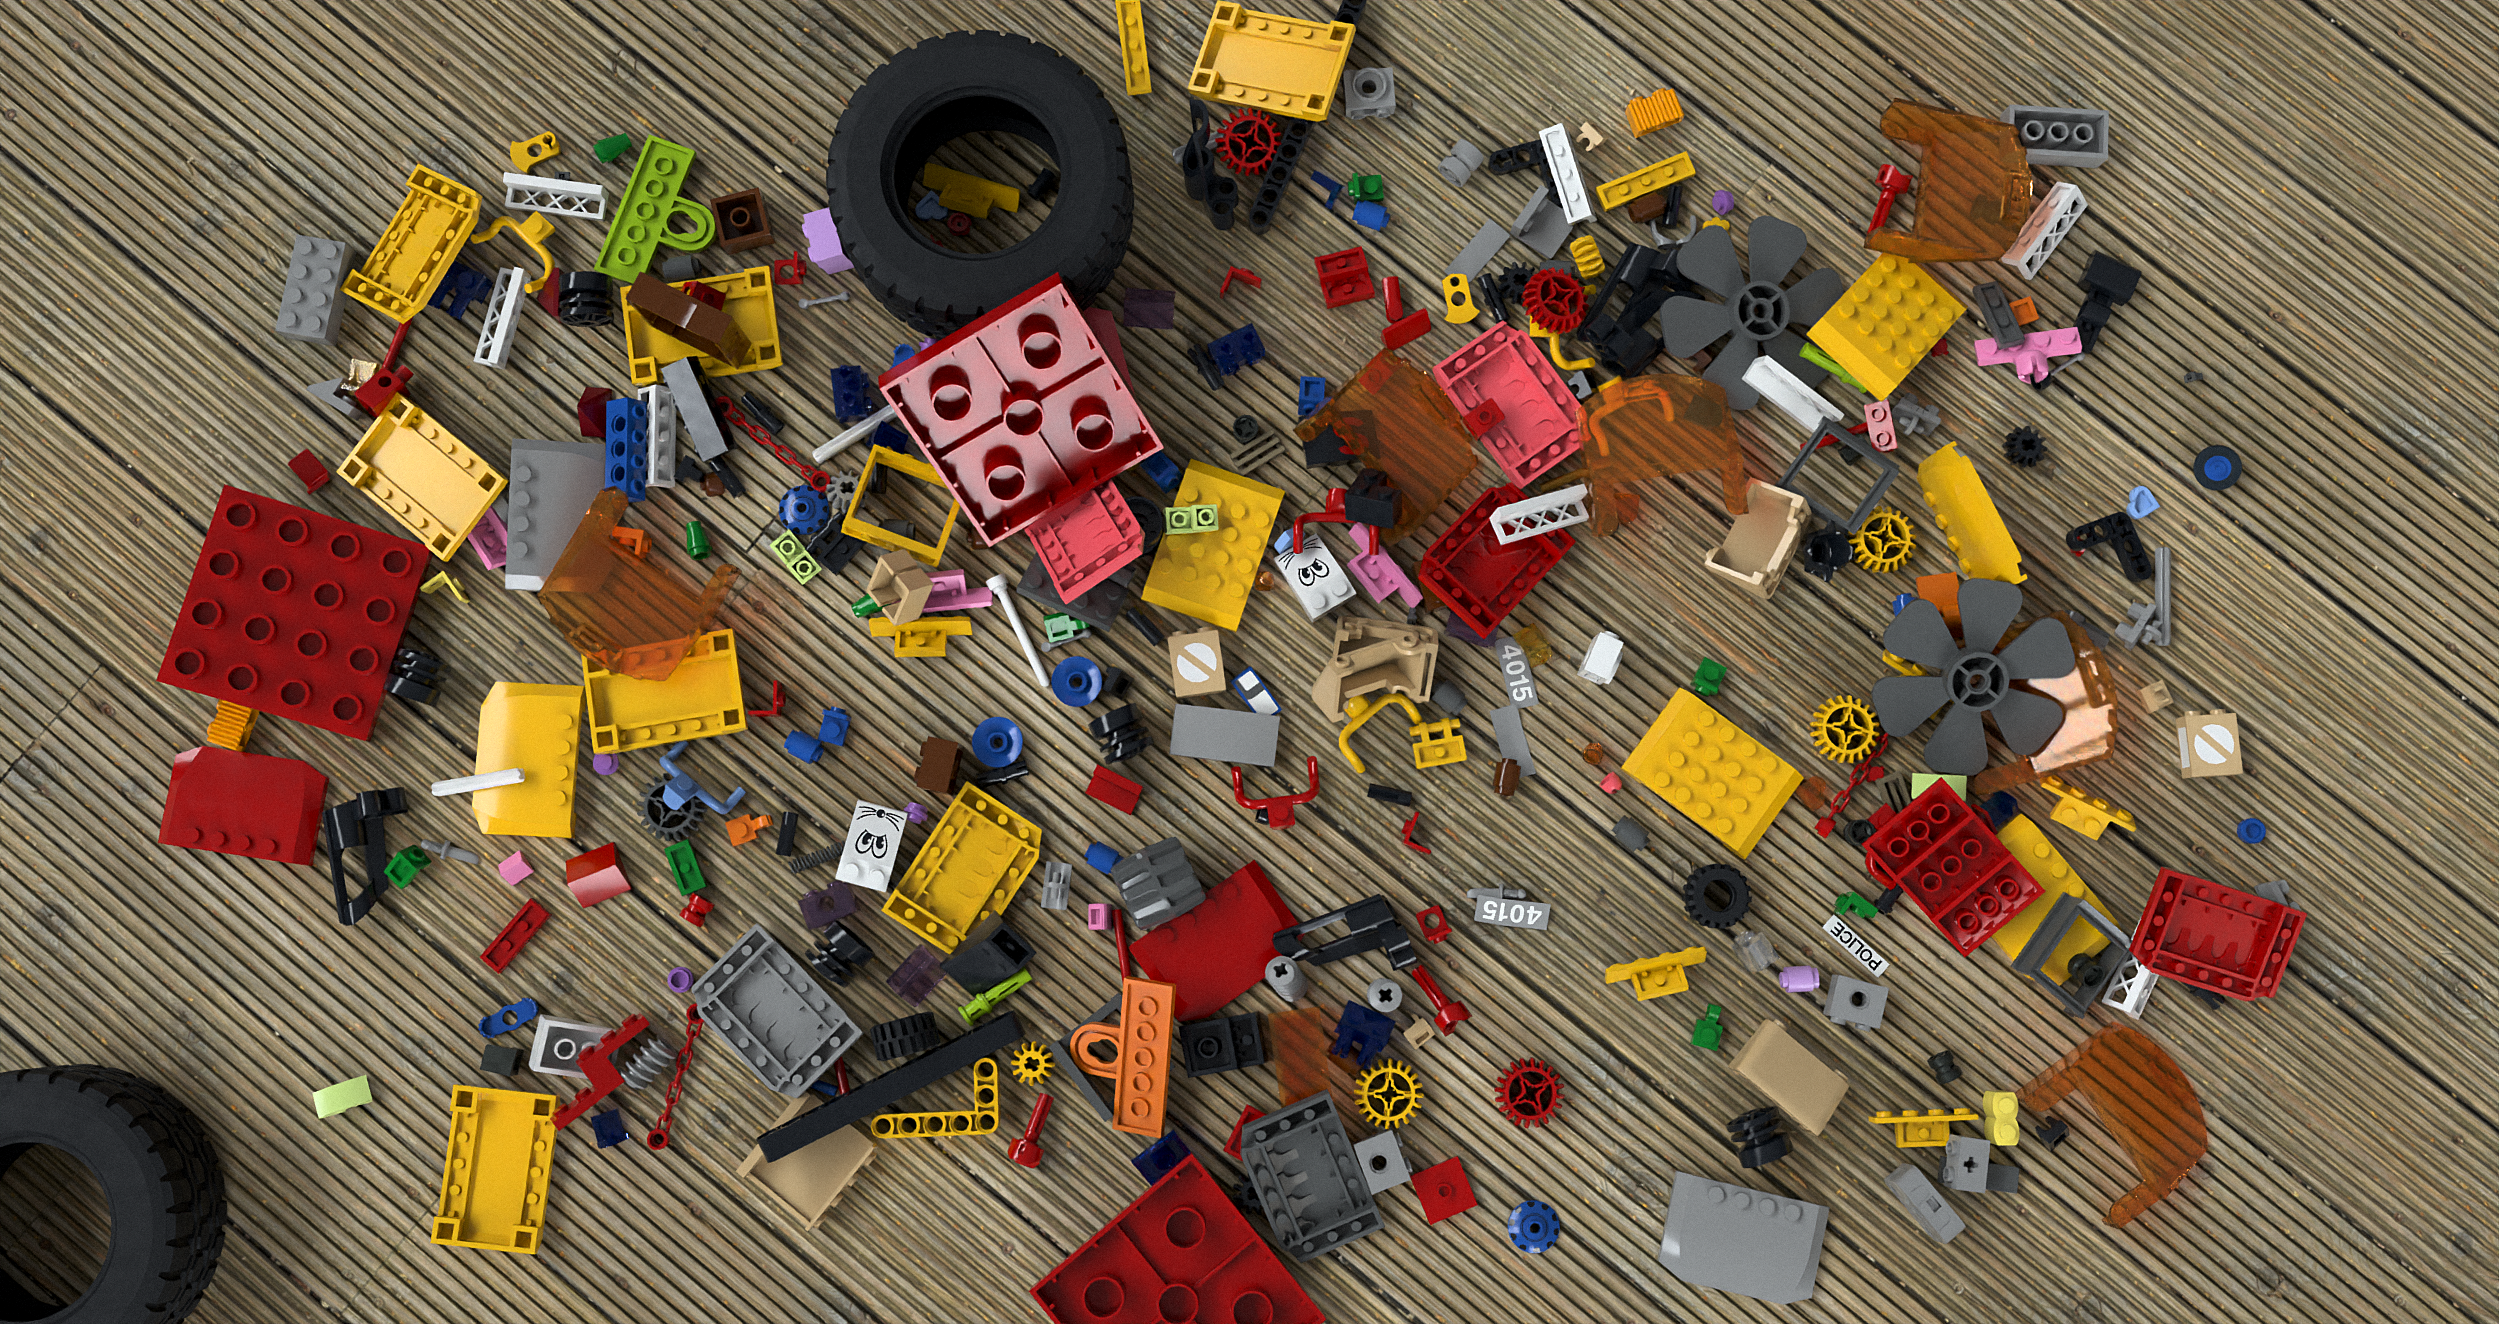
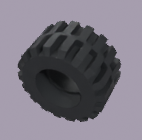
[1682,863,1752,928]
[870,1011,941,1061]

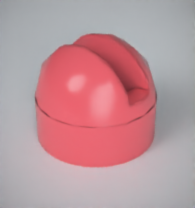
[1599,772,1622,794]

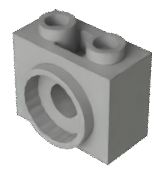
[1342,67,1396,120]
[1823,974,1889,1032]
[1352,1128,1413,1195]

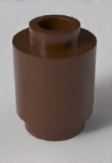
[1627,192,1667,224]
[1492,758,1521,796]
[1326,1038,1366,1076]

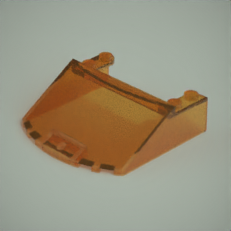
[1864,98,2032,263]
[1293,347,1479,547]
[1574,374,1749,537]
[537,486,742,681]
[1955,610,2119,796]
[2015,1021,2208,1229]

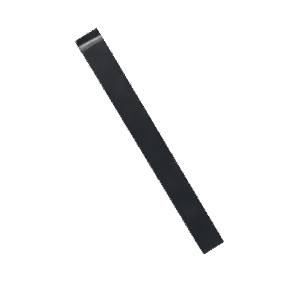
[1249,0,1367,235]
[756,1010,1026,1163]

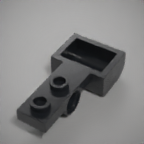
[2073,250,2142,354]

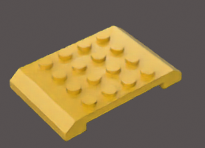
[1187,0,1356,122]
[1806,240,1968,402]
[620,265,783,387]
[336,392,509,562]
[1141,459,1285,633]
[581,628,748,755]
[1620,687,1804,860]
[430,1084,561,1254]

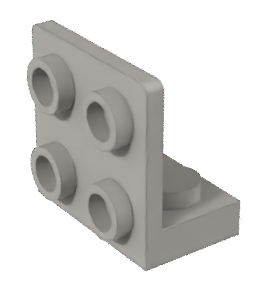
[1510,185,1577,260]

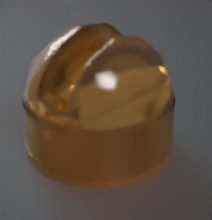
[1255,571,1275,591]
[1582,743,1604,765]

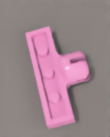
[1974,327,2082,384]

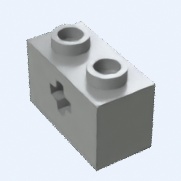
[1943,1134,1991,1193]

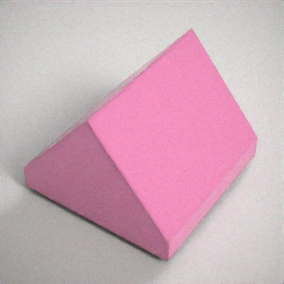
[498,850,534,886]
[1088,904,1112,930]

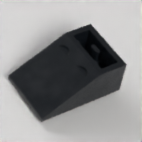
[940,910,1037,997]

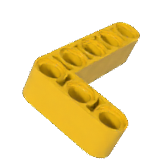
[871,1057,1001,1138]

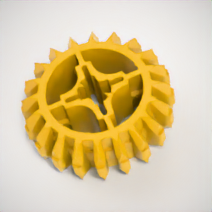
[1847,506,1917,574]
[1810,695,1880,764]
[1353,1058,1424,1129]

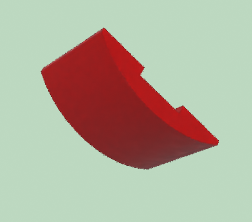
[1861,777,2046,957]

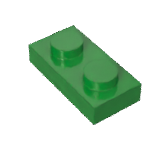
[664,839,708,897]

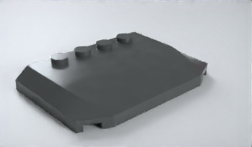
[1240,1089,1385,1263]

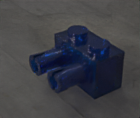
[427,260,493,320]
[1207,323,1265,376]
[830,365,873,423]
[1332,1000,1396,1069]

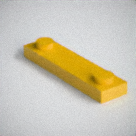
[1115,0,1152,96]
[1595,151,1696,212]

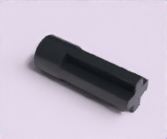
[1661,185,1683,230]
[709,456,746,499]
[871,462,888,494]
[1125,605,1165,647]
[1367,783,1412,807]
[775,811,799,857]

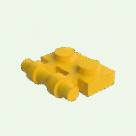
[1409,718,1467,770]

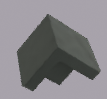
[480,1044,524,1076]

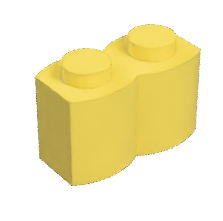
[1983,1090,2020,1145]

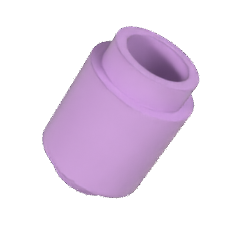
[1779,965,1819,993]

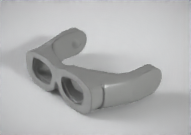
[1650,215,1697,249]

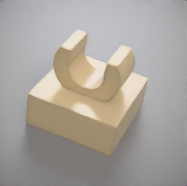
[1576,120,1609,152]
[2136,680,2174,714]
[1401,1014,1435,1050]

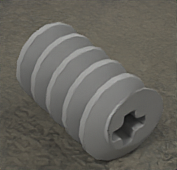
[1265,956,1308,1002]
[1367,978,1402,1012]
[618,1035,677,1091]

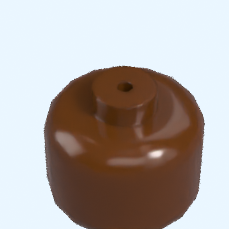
[699,471,726,497]
[966,526,990,550]

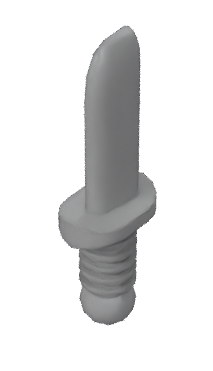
[421,839,479,865]
[1467,884,1526,899]

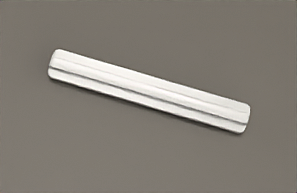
[812,404,898,464]
[431,768,525,796]

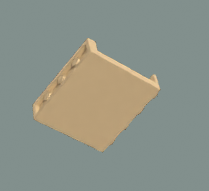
[735,1089,878,1231]

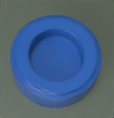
[2237,818,2266,844]

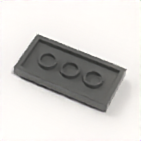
[1016,552,1129,632]

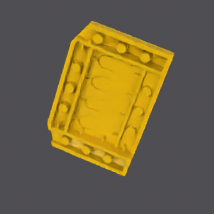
[340,164,483,324]
[1916,441,2028,585]
[472,682,586,838]
[881,781,1042,955]
[1991,813,2122,986]

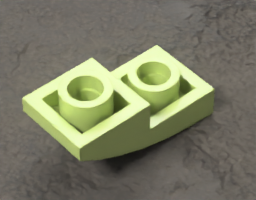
[1163,504,1219,534]
[769,529,822,585]
[1911,773,1967,801]
[312,1075,373,1119]

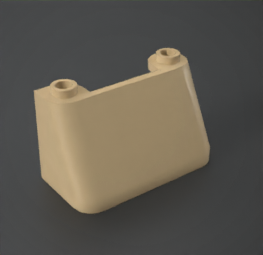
[1704,477,1812,600]
[1332,615,1438,703]
[1311,634,1426,723]
[1728,1019,1849,1137]

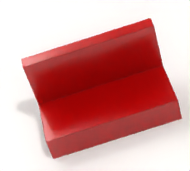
[1085,764,1144,815]

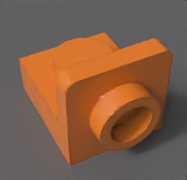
[612,526,652,558]

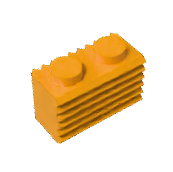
[1625,88,1684,138]
[207,699,260,752]

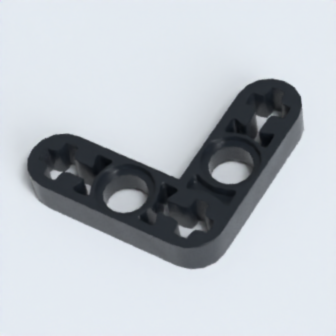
[1488,139,1563,209]
[2066,512,2152,583]

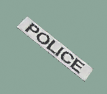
[1822,915,1890,977]

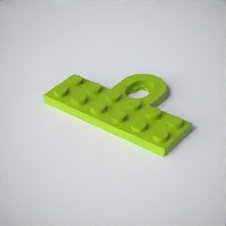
[594,134,717,285]

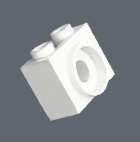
[1577,631,1624,685]

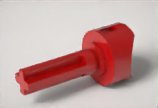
[1867,164,1913,238]
[1411,964,1473,1037]
[1007,1093,1054,1169]

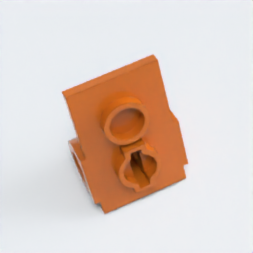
[1915,572,1964,638]

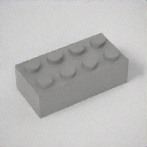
[1999,105,2109,168]
[275,235,357,346]

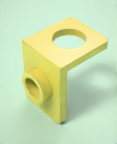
[420,571,470,603]

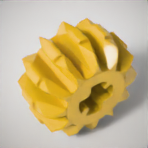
[1570,235,1605,280]
[1011,1041,1055,1086]

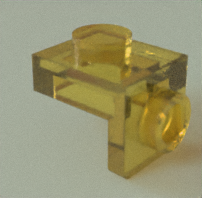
[340,358,380,396]
[1512,622,1553,668]

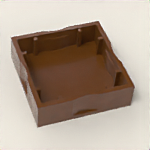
[625,271,752,369]

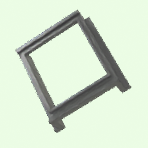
[1774,416,1900,537]
[2011,892,2132,1019]
[1049,993,1175,1122]

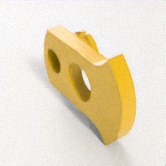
[510,131,561,175]
[1442,274,1480,324]

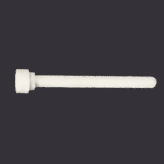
[986,573,1050,687]

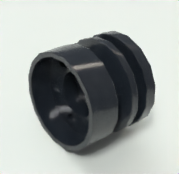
[558,271,614,327]
[1124,496,1164,558]
[383,648,452,707]
[1088,702,1154,765]
[805,919,875,988]
[1725,1106,1794,1168]

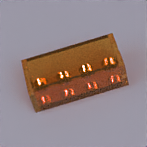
[1267,1006,1333,1109]

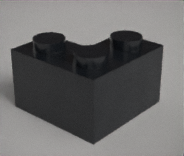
[1345,468,1402,529]

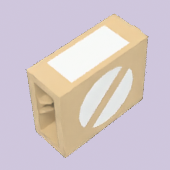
[1168,627,1227,699]
[2176,709,2243,779]

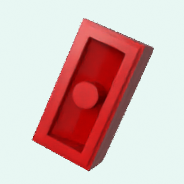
[1380,308,1431,352]

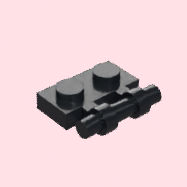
[805,511,867,576]

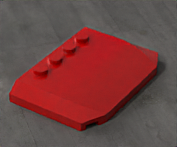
[1418,482,1577,639]
[158,746,330,866]
[1128,860,1305,1022]
[2129,866,2307,1002]

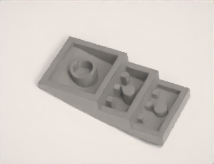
[1169,704,1280,767]

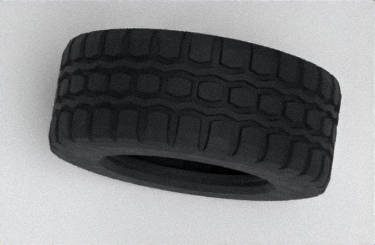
[826,30,1134,340]
[0,1064,227,1324]

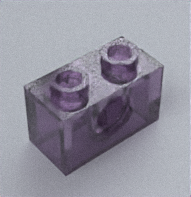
[798,880,861,930]

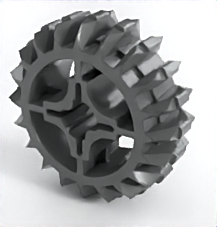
[637,773,707,841]

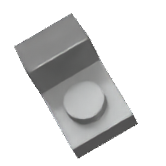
[306,377,363,421]

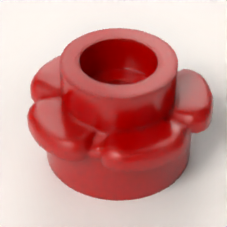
[947,212,972,236]

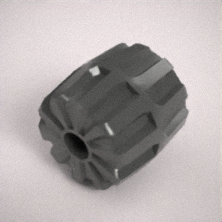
[1111,837,1206,930]

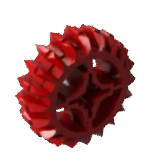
[1215,108,1282,176]
[1521,267,1589,335]
[1494,1057,1565,1128]

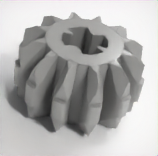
[826,470,869,514]

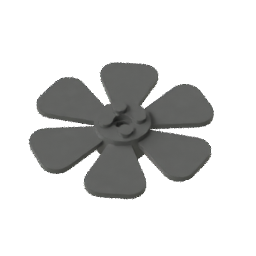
[1659,215,1844,411]
[1871,578,2075,775]

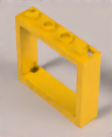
[841,444,960,568]

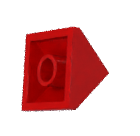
[566,842,632,909]

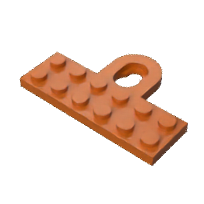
[1070,976,1176,1138]

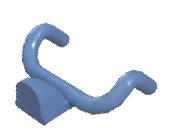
[659,741,746,814]

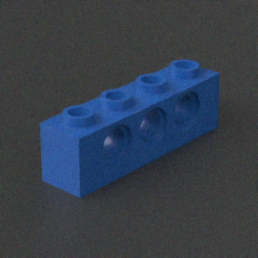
[605,397,647,504]

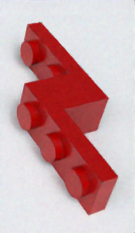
[550,1013,650,1131]

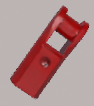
[1381,276,1403,324]

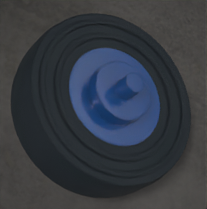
[2193,445,2242,490]

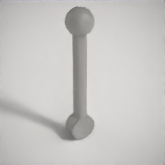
[798,291,850,309]
[1041,629,1092,652]

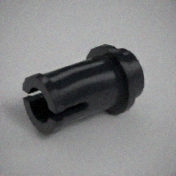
[1027,168,1056,201]
[1874,884,1904,916]

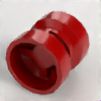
[679,892,715,927]

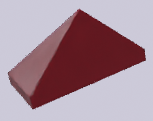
[536,267,565,323]
[577,387,612,438]

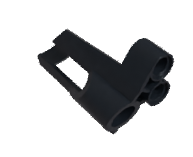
[1183,96,1239,230]
[1576,242,1696,343]
[1584,289,1705,380]
[322,787,408,926]
[1272,894,1418,971]

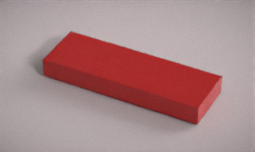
[479,898,552,974]

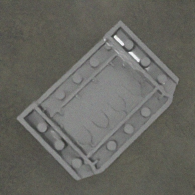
[505,438,615,594]
[691,923,865,1098]
[1657,1170,1830,1305]

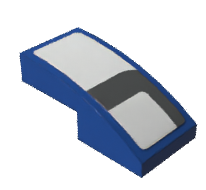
[1230,666,1282,716]

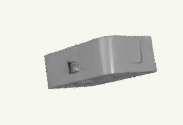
[1884,1163,1966,1244]

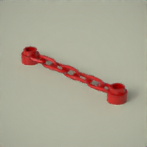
[716,396,832,492]
[1814,732,1889,839]
[647,1003,705,1150]

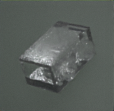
[1730,930,1780,972]

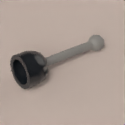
[2030,351,2085,392]

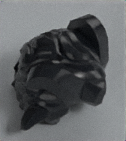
[1802,520,1856,582]

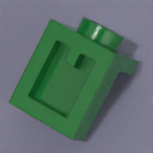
[1347,173,1384,204]
[1690,657,1727,697]
[383,845,432,889]
[1833,892,1879,919]

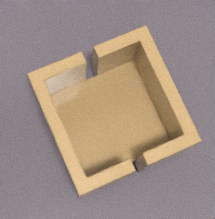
[866,549,934,626]

